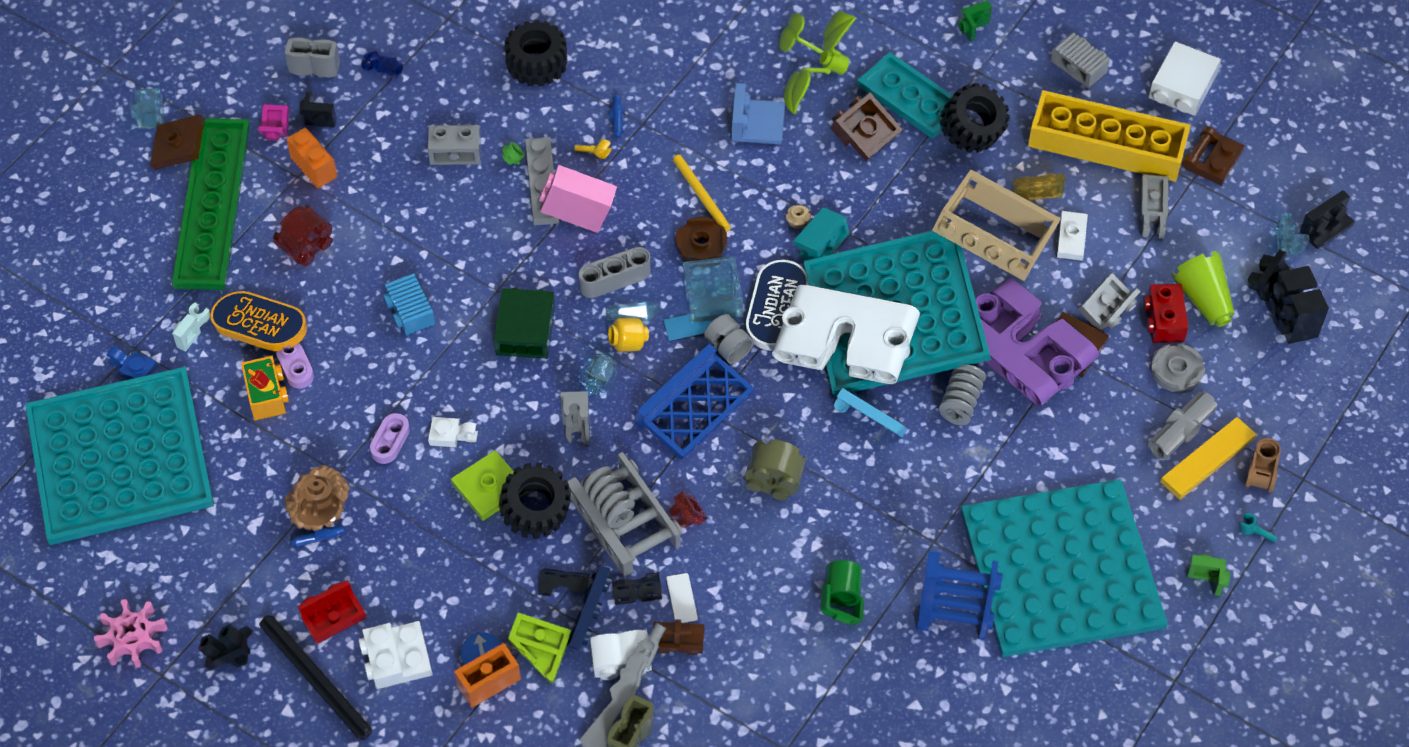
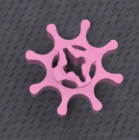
[94,599,168,668]

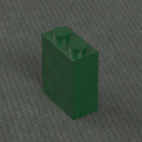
[494,288,555,359]

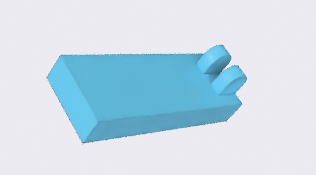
[834,388,908,438]

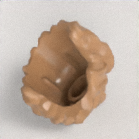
[284,465,350,531]

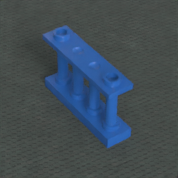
[917,551,1003,640]

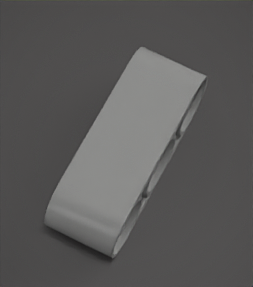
[579,247,651,298]

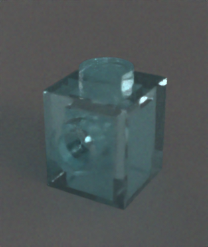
[130,88,164,129]

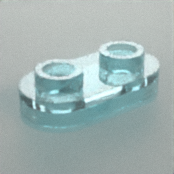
[606,301,659,323]

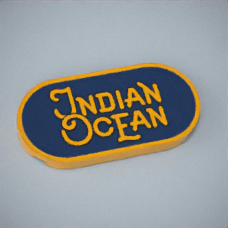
[210,291,307,351]

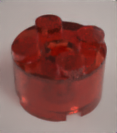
[273,204,333,267]

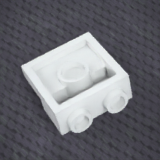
[359,621,432,689]

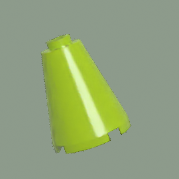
[1171,251,1235,327]

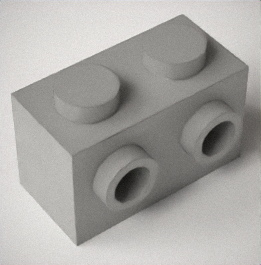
[428,124,481,165]

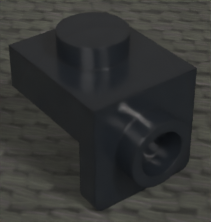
[299,91,337,127]

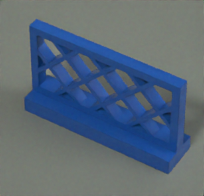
[634,343,755,460]

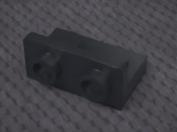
[1299,190,1355,249]

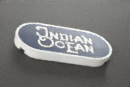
[746,260,809,351]

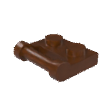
[1182,126,1245,186]

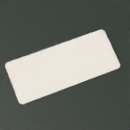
[667,573,698,623]

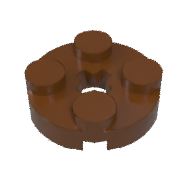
[676,217,727,265]

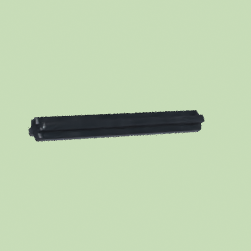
[259,615,372,740]

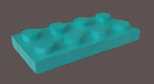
[857,52,953,139]

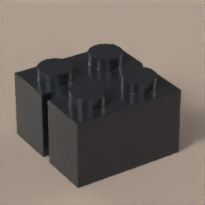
[1268,266,1329,344]

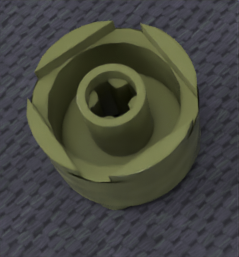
[745,439,806,501]

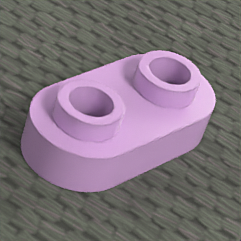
[276,343,314,389]
[370,413,410,464]

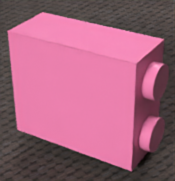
[539,165,617,233]

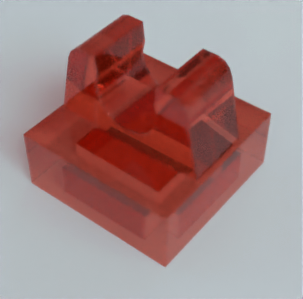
[669,492,707,528]

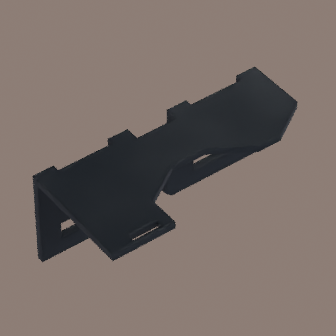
[539,568,590,596]
[612,572,662,605]

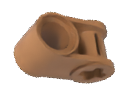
[1245,438,1281,494]

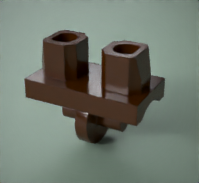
[653,619,705,655]

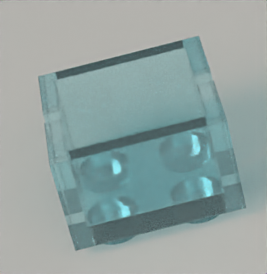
[683,256,743,323]

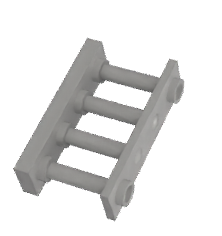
[567,452,682,578]

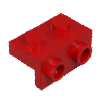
[297,580,367,645]

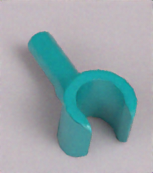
[1240,513,1278,543]

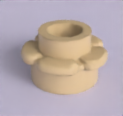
[786,205,811,229]

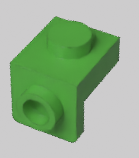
[1187,554,1230,596]

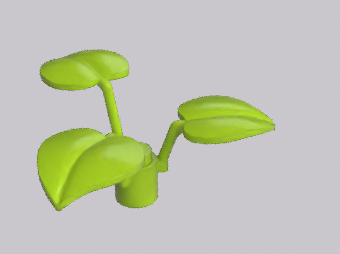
[779,11,857,114]

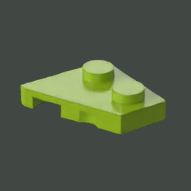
[508,612,572,684]

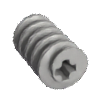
[939,365,986,425]
[581,466,635,528]

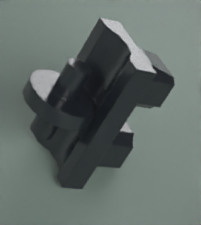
[1248,250,1293,302]
[198,624,253,670]

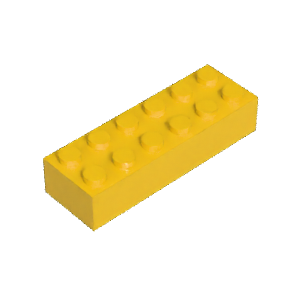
[1028,90,1191,182]

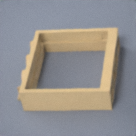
[932,169,1061,281]

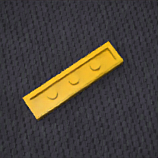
[1160,417,1257,500]

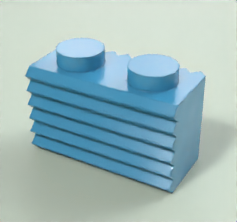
[382,273,435,336]

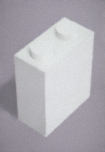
[1149,42,1221,116]

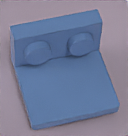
[732,83,785,144]

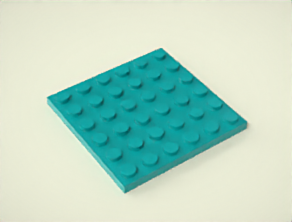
[804,231,991,397]
[25,367,214,546]
[960,479,1168,658]

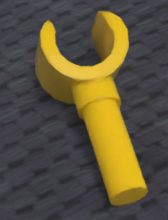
[575,139,612,159]

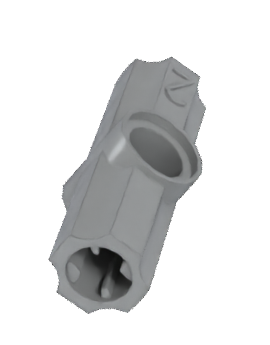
[1148,392,1218,460]

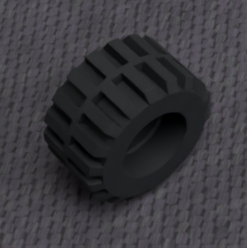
[505,20,568,87]
[940,83,1010,153]
[499,462,571,539]

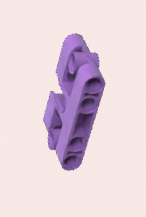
[976,277,1099,407]

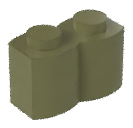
[608,695,654,747]

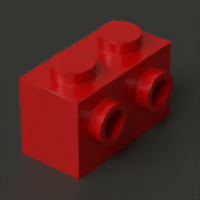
[1143,284,1189,343]

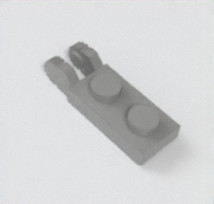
[1141,174,1168,239]

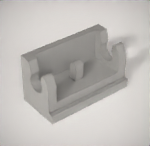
[560,391,590,445]

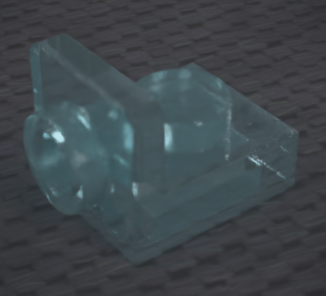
[1276,212,1309,255]

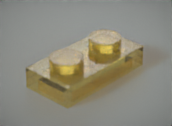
[1011,173,1066,201]

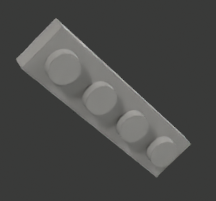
[525,137,559,226]

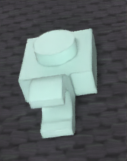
[172,303,210,352]

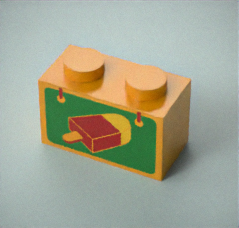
[241,355,289,421]

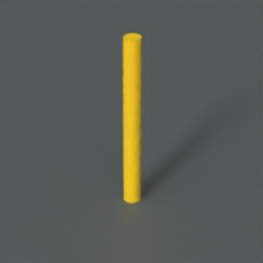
[673,154,731,232]

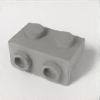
[1078,273,1141,331]

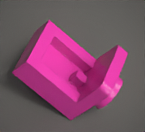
[258,104,290,141]

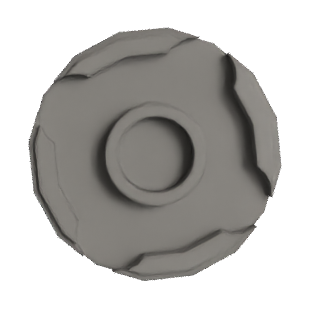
[1151,344,1205,393]

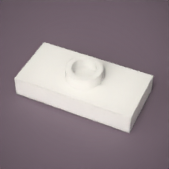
[1057,211,1088,261]

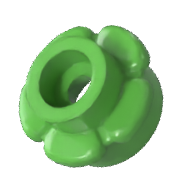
[501,142,525,165]

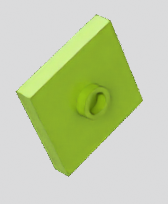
[451,450,527,521]

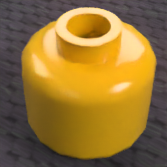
[608,317,649,352]

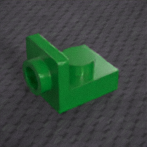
[958,0,992,41]

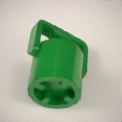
[820,560,864,626]

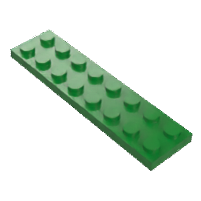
[172,118,250,290]

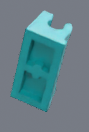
[794,207,849,260]

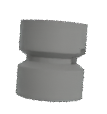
[704,314,754,364]

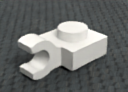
[428,417,478,447]

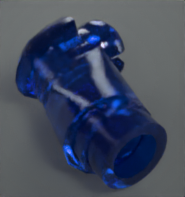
[361,51,403,77]

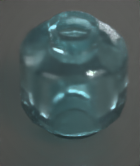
[580,354,619,395]

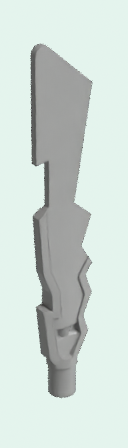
[580,623,666,747]

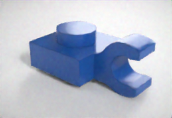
[106,346,158,380]

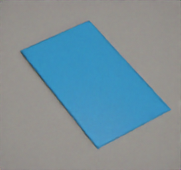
[664,310,710,341]

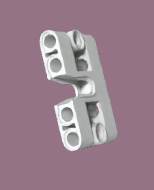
[772,285,920,384]

